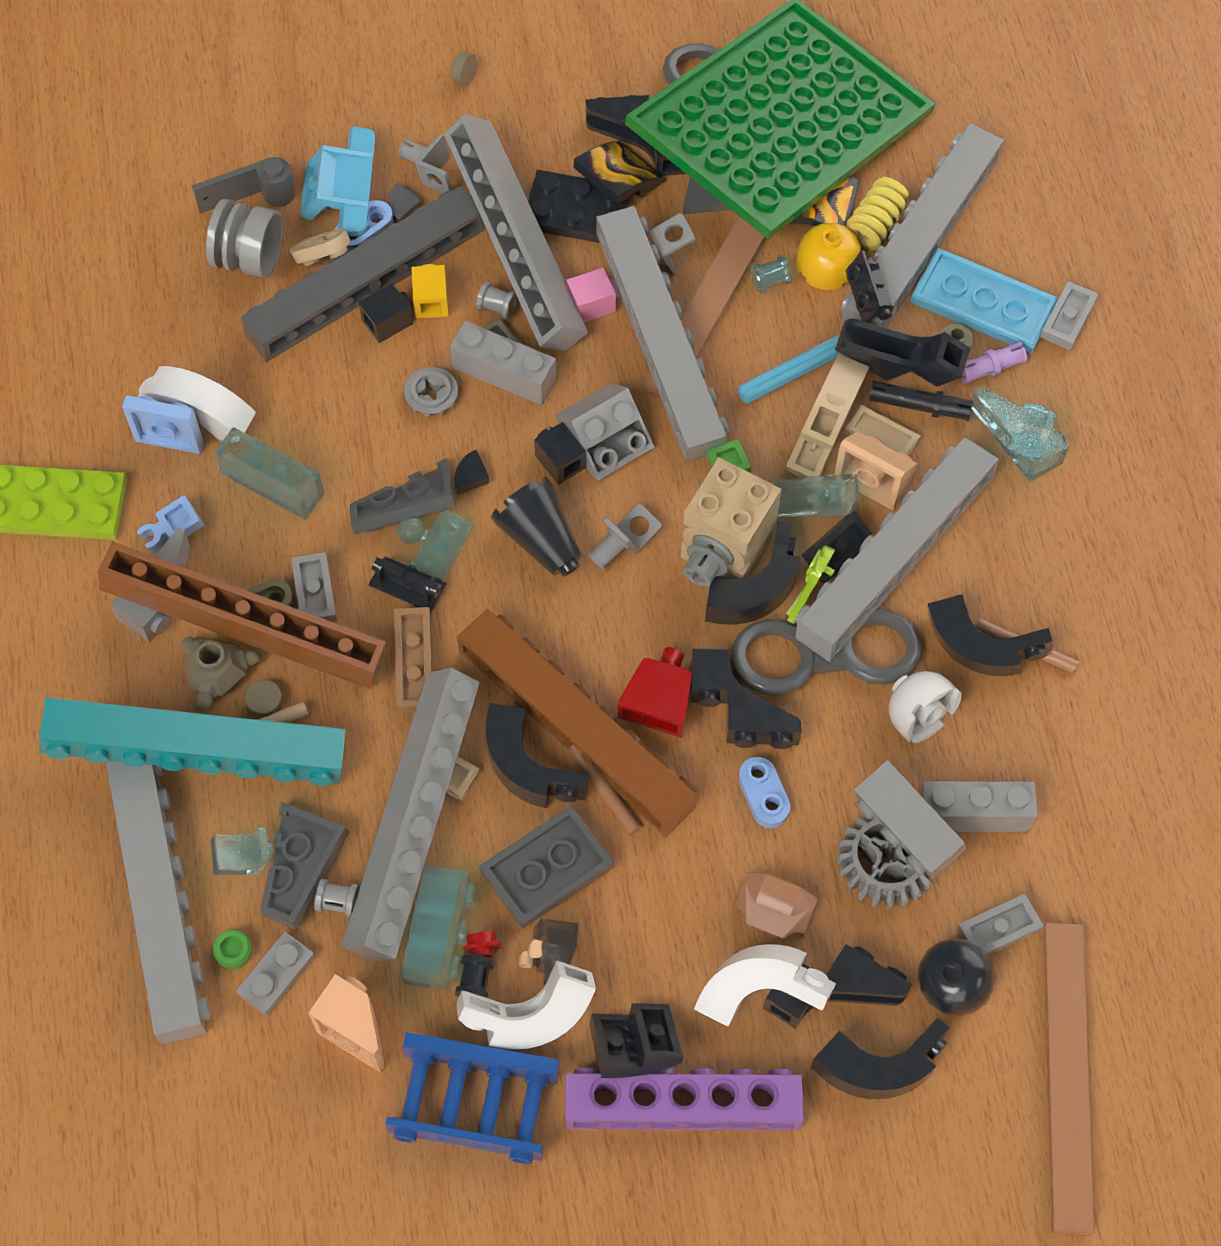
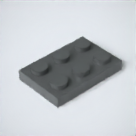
[479,805,614,929]

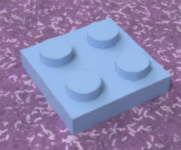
[122,395,204,454]

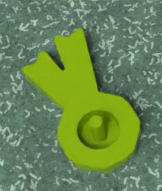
[786,545,835,624]

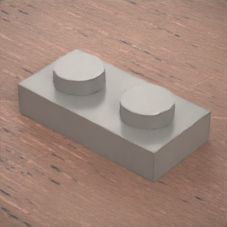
[1040,281,1099,351]
[291,552,337,621]
[957,894,1044,955]
[236,931,316,1017]

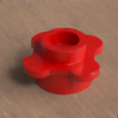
[463,931,501,958]

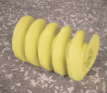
[846,177,909,250]

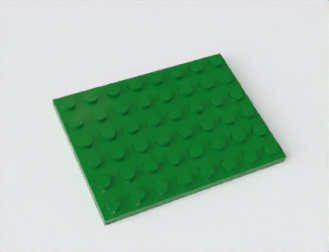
[625,0,935,239]

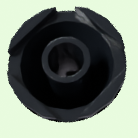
[491,477,582,577]

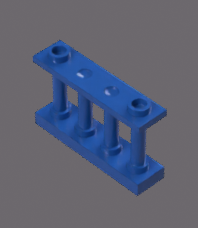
[385,1032,559,1164]

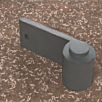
[192,157,295,214]

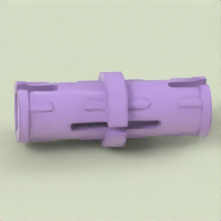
[962,342,1027,384]

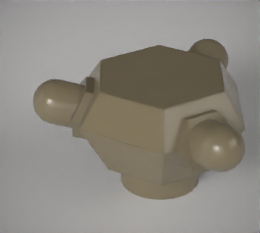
[181,637,260,710]

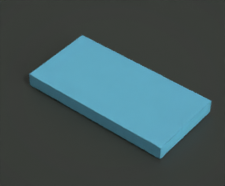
[910,248,1059,354]

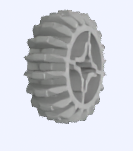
[836,817,931,910]

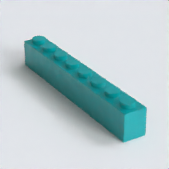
[39,697,345,786]

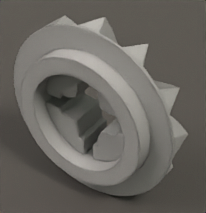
[404,367,458,417]

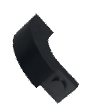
[705,522,801,625]
[928,594,1053,676]
[486,703,588,808]
[811,1017,949,1099]

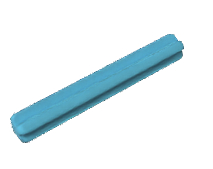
[738,334,843,403]

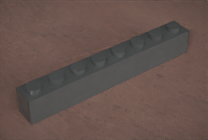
[240,186,484,362]

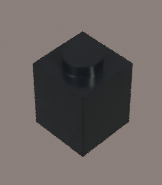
[358,283,414,343]
[534,422,586,485]

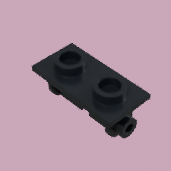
[845,251,893,323]
[368,556,447,613]

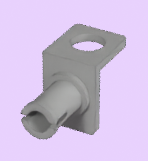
[399,134,453,193]
[649,213,695,274]
[587,504,663,570]

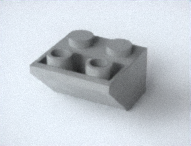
[555,383,655,480]

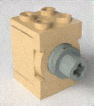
[680,457,782,587]

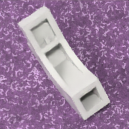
[138,366,256,441]
[694,944,836,1027]
[456,960,596,1050]

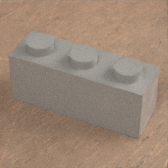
[450,321,557,405]
[854,760,966,880]
[919,781,1038,832]

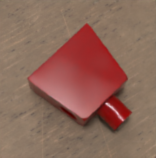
[617,647,692,738]

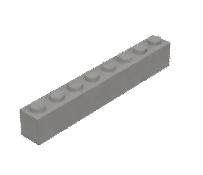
[444,114,588,351]
[840,123,1004,328]
[596,206,729,462]
[795,437,999,662]
[341,667,480,961]
[106,760,211,1045]

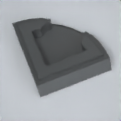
[389,182,422,223]

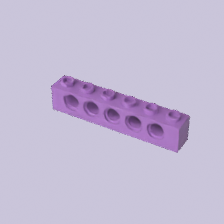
[566,1068,803,1130]

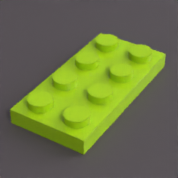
[0,465,127,540]

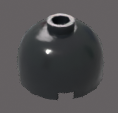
[918,938,996,1016]

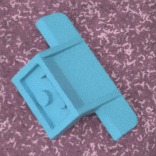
[300,126,375,236]

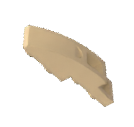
[785,353,869,484]

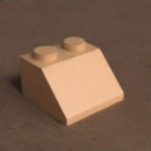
[834,431,918,510]
[308,974,385,1073]

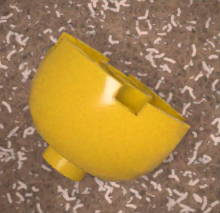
[796,223,861,290]

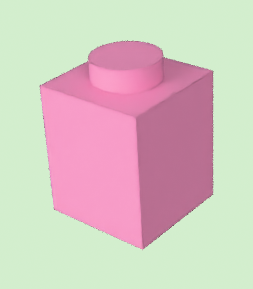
[566,268,619,322]

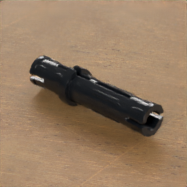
[869,380,973,422]

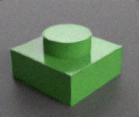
[706,439,752,473]

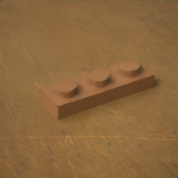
[394,607,432,713]

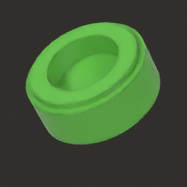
[213,929,253,970]

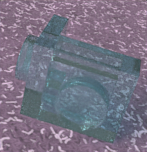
[1008,403,1057,460]
[211,827,272,875]

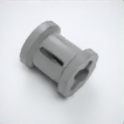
[476,281,518,320]
[315,879,360,918]

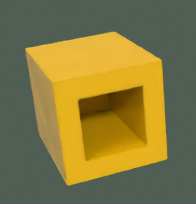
[412,264,449,319]

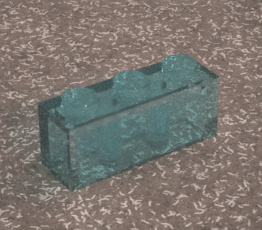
[214,427,325,519]
[401,865,476,991]

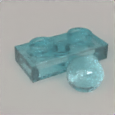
[397,509,474,581]

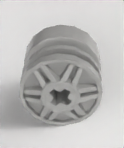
[206,198,283,279]

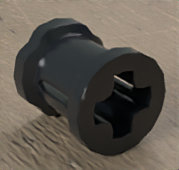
[455,954,495,998]

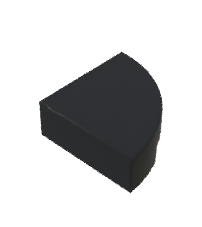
[455,449,490,494]

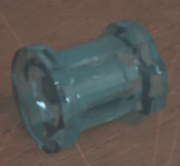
[750,255,793,293]

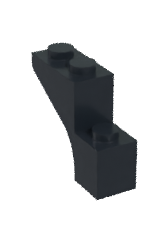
[585,95,686,176]
[835,319,971,387]
[691,649,802,749]
[763,944,912,1029]

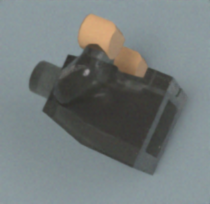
[518,918,579,986]

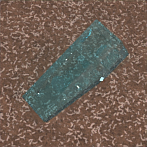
[972,386,1069,482]
[767,474,860,517]

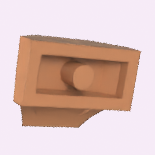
[734,872,818,939]

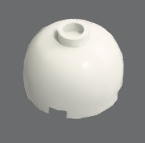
[889,671,961,743]

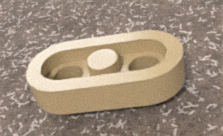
[290,228,351,266]

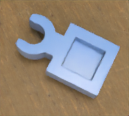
[137,495,204,554]

